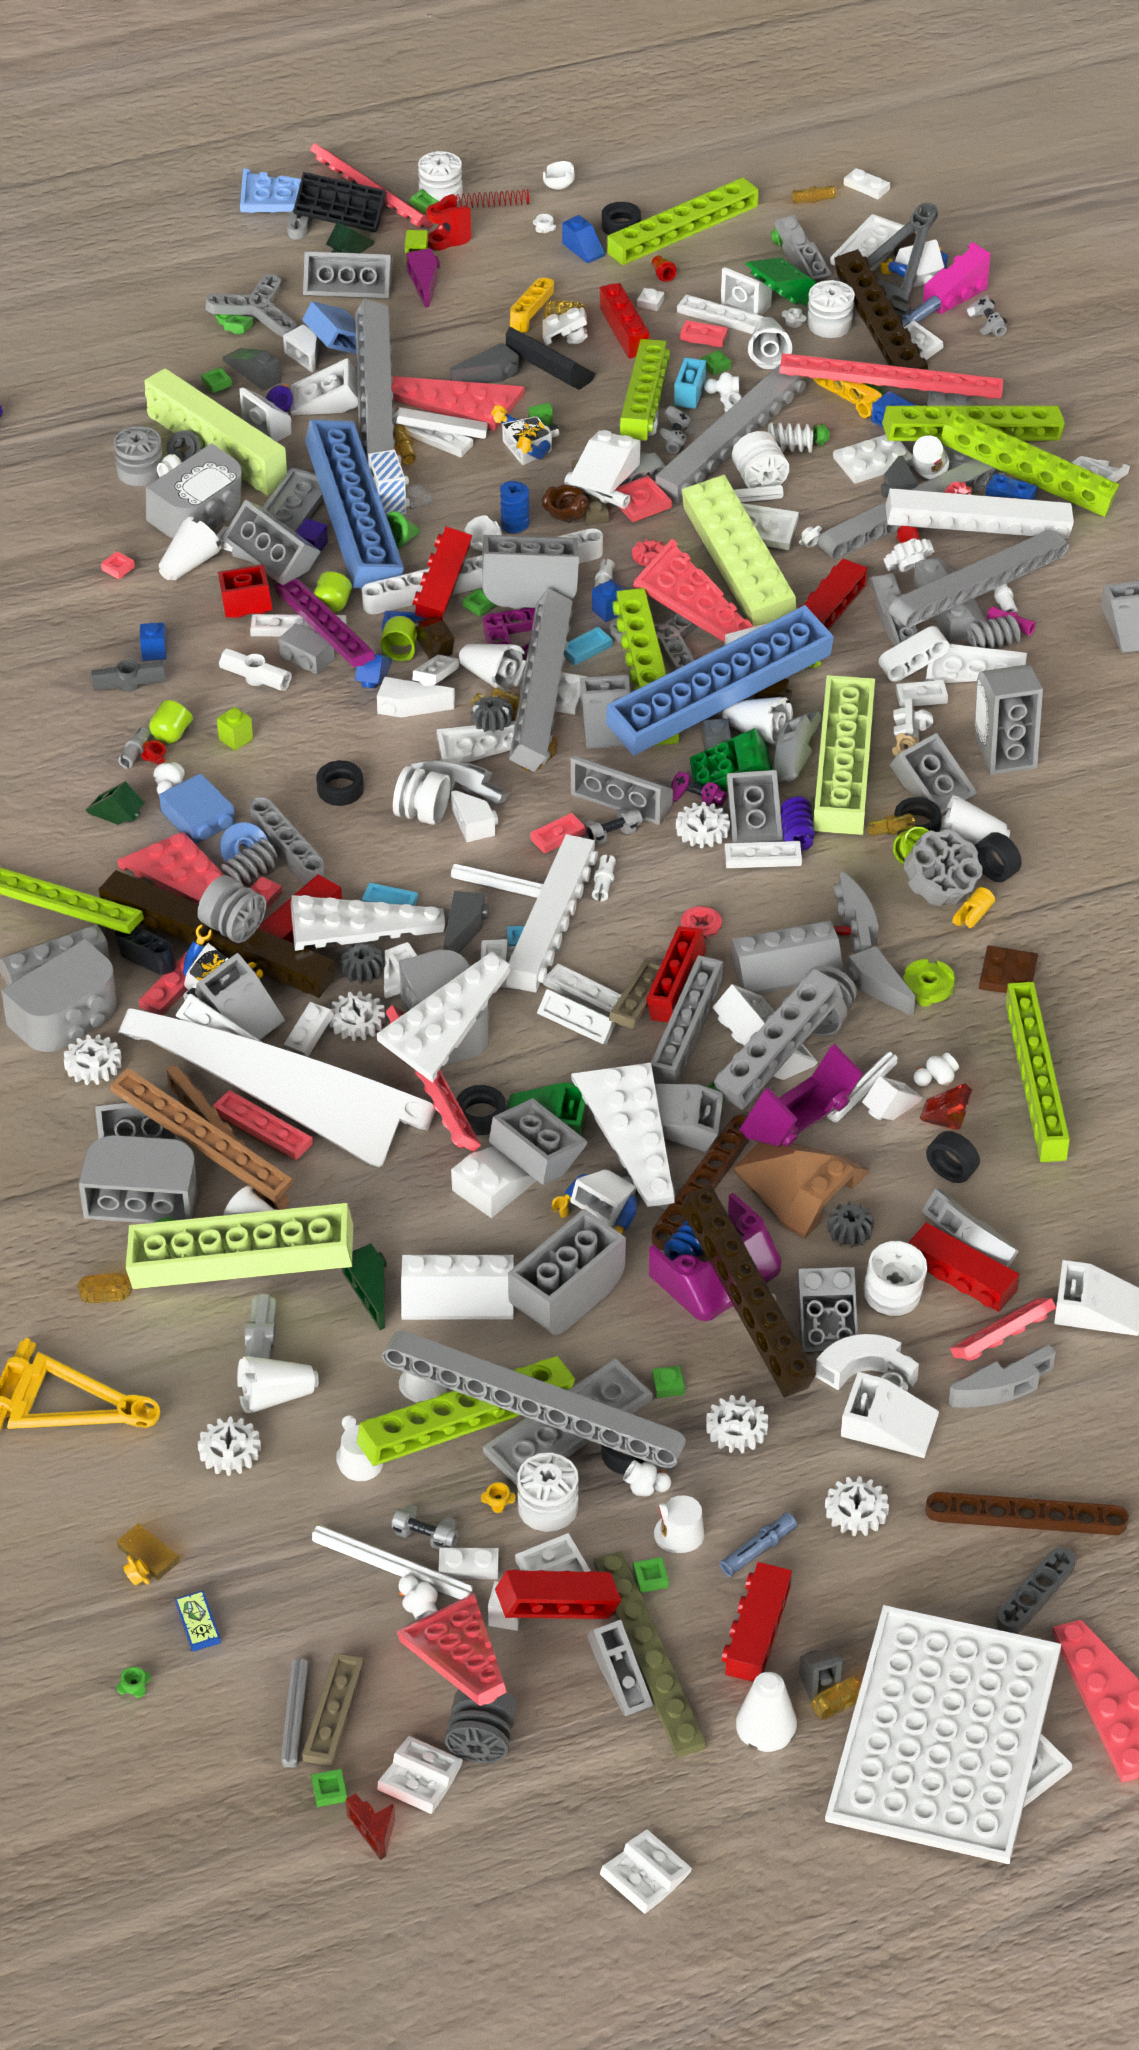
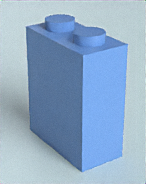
[302,301,356,354]
[159,773,235,844]

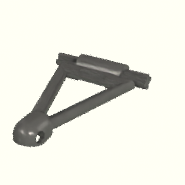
[833,203,938,316]

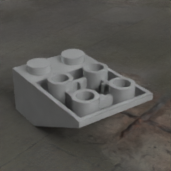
[1101,581,1139,653]
[580,675,631,749]
[195,953,286,1040]
[655,1084,723,1152]
[796,1267,858,1352]

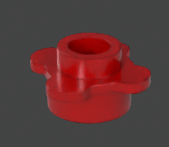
[141,740,166,765]

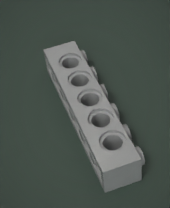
[651,955,723,1084]
[714,969,843,1110]

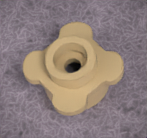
[892,733,919,756]

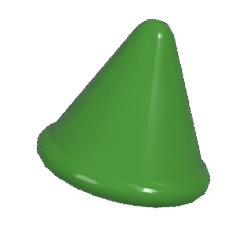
[386,511,420,549]

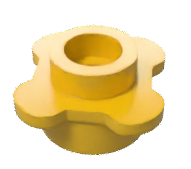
[481,1482,516,1513]
[123,1555,150,1586]

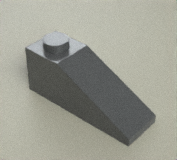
[450,343,519,383]
[223,348,281,391]
[444,891,489,953]

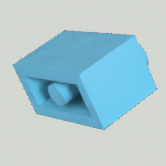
[674,357,706,409]

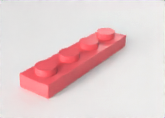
[213,1090,313,1161]
[950,1298,1056,1361]

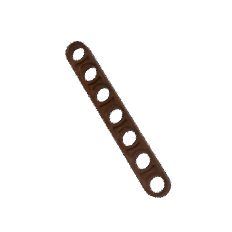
[652,1115,750,1250]
[925,1492,1129,1535]

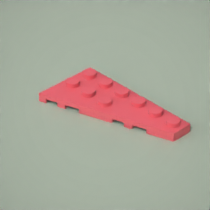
[391,376,525,431]
[633,538,754,643]
[117,832,224,904]
[397,1593,507,1706]
[1052,1620,1139,1782]

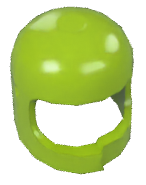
[314,571,352,614]
[380,616,417,662]
[149,700,193,744]
[892,827,929,864]

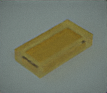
[117,1523,180,1580]

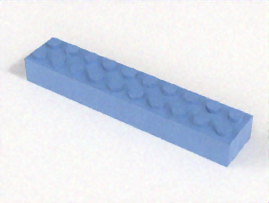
[305,420,404,589]
[606,605,834,756]

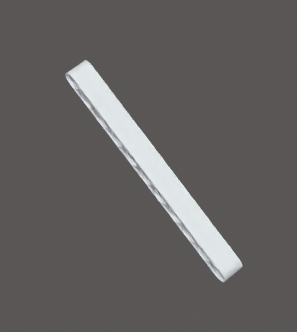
[362,528,603,614]

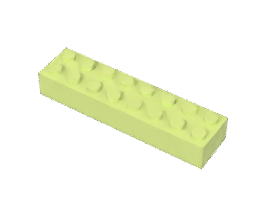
[145,368,287,496]
[682,474,796,627]
[813,675,875,835]
[126,1203,353,1289]

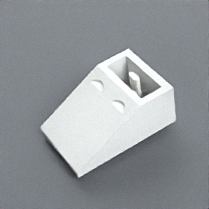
[1054,1260,1139,1336]
[841,1372,939,1458]

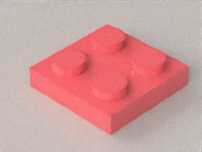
[615,476,672,523]

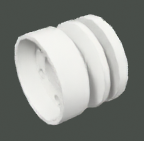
[418,151,463,202]
[807,280,855,338]
[732,431,789,488]
[393,766,451,825]
[863,1241,927,1316]
[517,1453,578,1532]

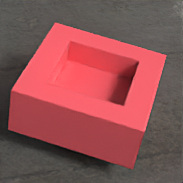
[101,551,135,579]

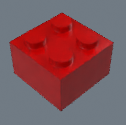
[218,564,272,618]

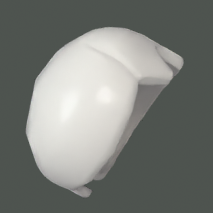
[543,161,575,190]
[464,515,502,551]

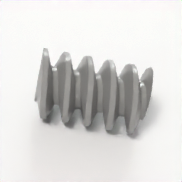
[967,615,1020,649]
[221,838,277,885]

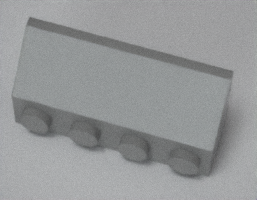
[303,252,393,299]
[222,500,321,585]
[914,558,988,643]
[571,756,673,825]
[731,920,844,994]
[0,924,110,985]

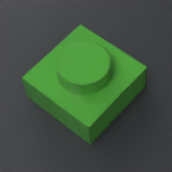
[409,189,439,215]
[224,315,253,334]
[701,350,732,375]
[201,367,232,393]
[528,403,553,426]
[462,588,496,617]
[652,1366,685,1398]
[633,1557,669,1593]
[311,1769,347,1807]

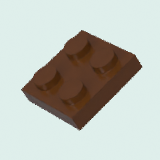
[979,945,1038,993]

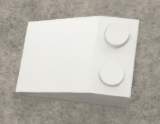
[290,358,358,415]
[569,430,640,494]
[451,1146,537,1218]

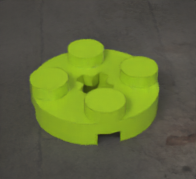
[903,959,955,1007]

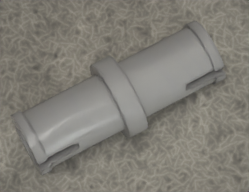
[118,727,152,769]

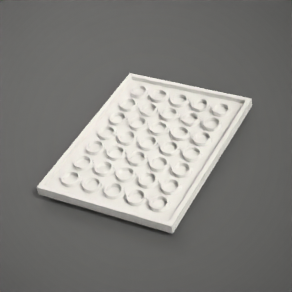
[825,1605,1061,1864]

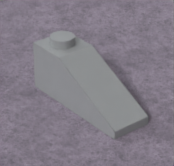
[846,946,915,1015]
[586,1620,653,1717]

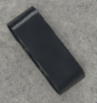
[115,926,177,975]

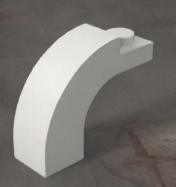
[815,1334,919,1390]

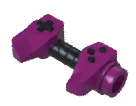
[671,771,727,807]

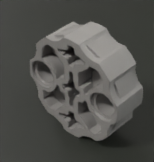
[904,829,982,906]

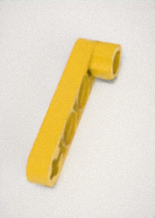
[510,278,554,332]
[813,378,882,419]

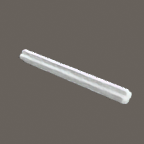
[312,1525,473,1600]

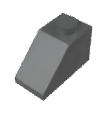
[881,455,918,498]
[700,719,731,751]
[799,1649,843,1703]

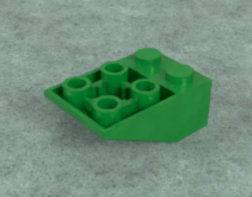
[745,257,817,307]
[690,728,772,791]
[507,1082,589,1137]

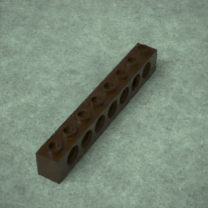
[834,249,928,389]
[681,1185,816,1398]

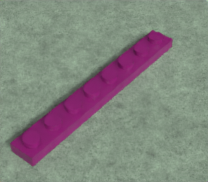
[275,578,375,667]

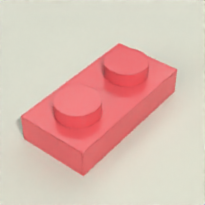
[680,320,728,347]
[530,813,586,854]

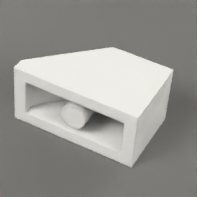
[283,324,319,373]
[451,791,498,842]
[862,1076,923,1121]

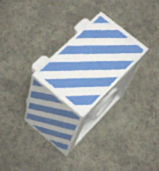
[368,449,410,515]

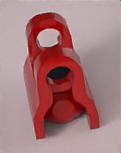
[426,194,471,251]

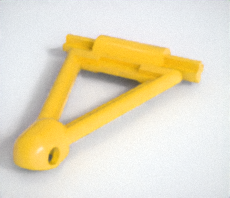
[0,1338,160,1432]

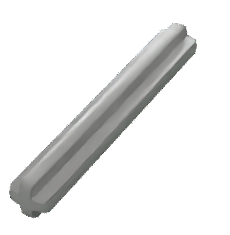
[281,1659,308,1768]

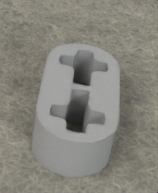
[287,210,310,240]

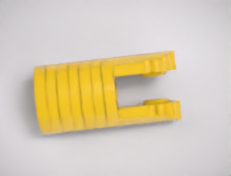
[952,887,995,928]

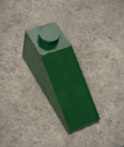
[342,1243,387,1330]

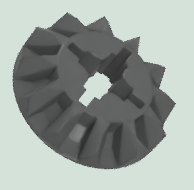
[166,430,202,462]

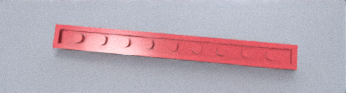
[779,353,1003,399]

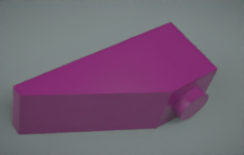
[406,248,440,308]

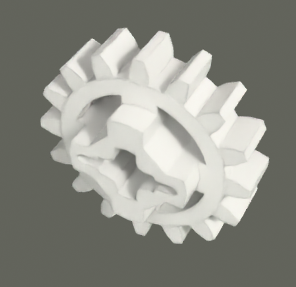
[883,538,934,572]
[676,802,730,848]
[329,991,385,1041]
[64,1034,122,1085]
[706,1395,768,1453]
[198,1417,261,1476]
[825,1476,889,1536]

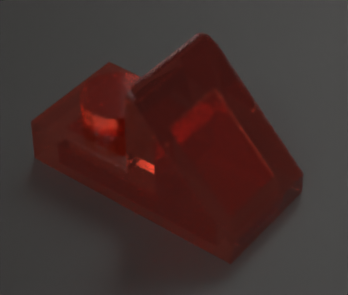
[920,1083,972,1130]
[345,1793,395,1860]

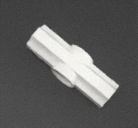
[219,648,292,691]

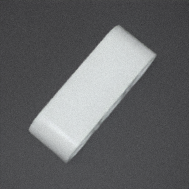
[878,626,950,682]

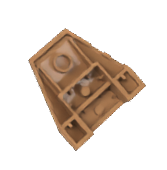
[733,1142,869,1239]

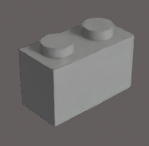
[278,623,335,675]

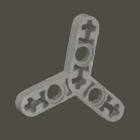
[205,274,297,337]
[610,613,698,671]

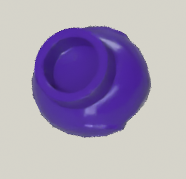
[266,384,293,412]

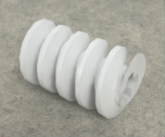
[768,422,813,453]

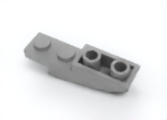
[774,215,832,281]
[870,574,918,646]
[774,710,822,782]
[411,759,510,805]
[834,872,879,953]
[922,1188,1019,1268]
[949,1345,1056,1408]

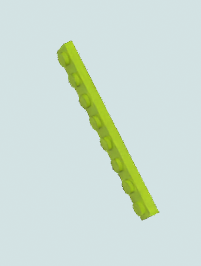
[0,867,144,934]

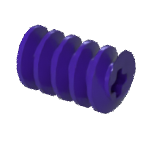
[780,796,815,851]

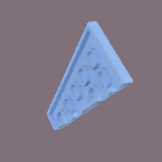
[240,168,301,213]

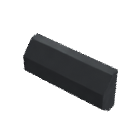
[293,172,386,233]
[505,327,596,390]

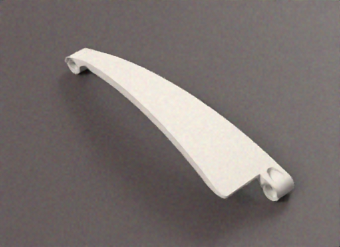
[118,1009,436,1167]

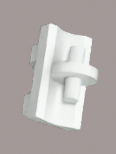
[893,698,933,740]

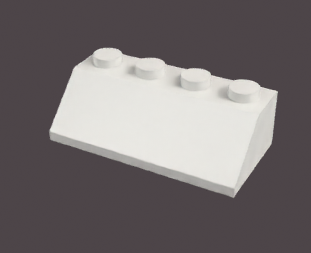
[712,984,818,1080]
[401,1255,514,1320]

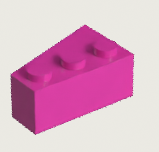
[923,242,991,314]

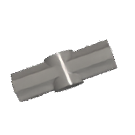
[245,1294,277,1359]

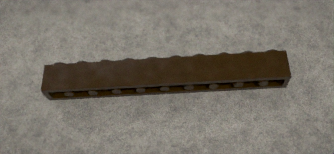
[99,870,335,998]

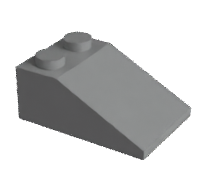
[890,733,977,814]
[727,770,783,843]

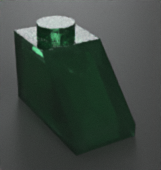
[326,221,375,254]

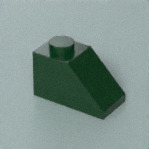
[86,781,145,825]

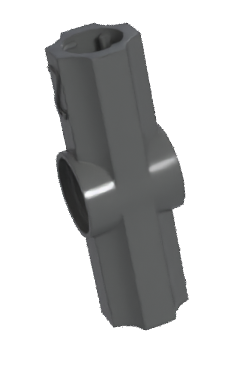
[91,660,166,692]

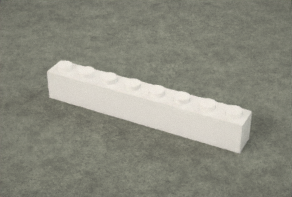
[885,488,1074,539]
[506,834,598,993]

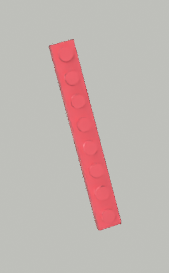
[310,143,433,229]
[139,876,283,1015]
[386,1005,481,1152]

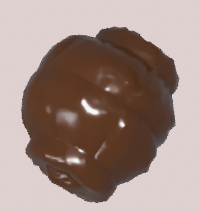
[542,485,589,523]

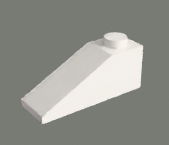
[377,677,455,717]

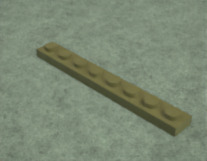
[594,1551,706,1758]

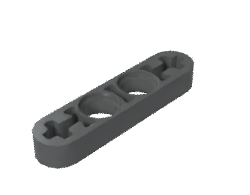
[997,1547,1075,1634]

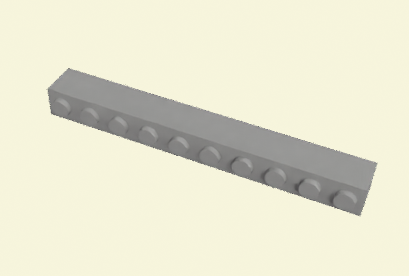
[355,298,395,462]
[655,364,806,504]
[509,588,573,772]

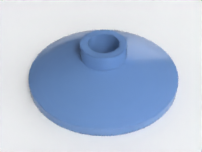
[220,822,269,862]

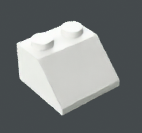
[721,267,772,316]
[239,387,292,442]

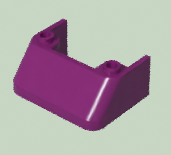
[740,1044,864,1147]
[649,1193,781,1321]

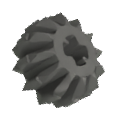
[471,695,513,732]
[340,942,384,984]
[827,1201,874,1248]

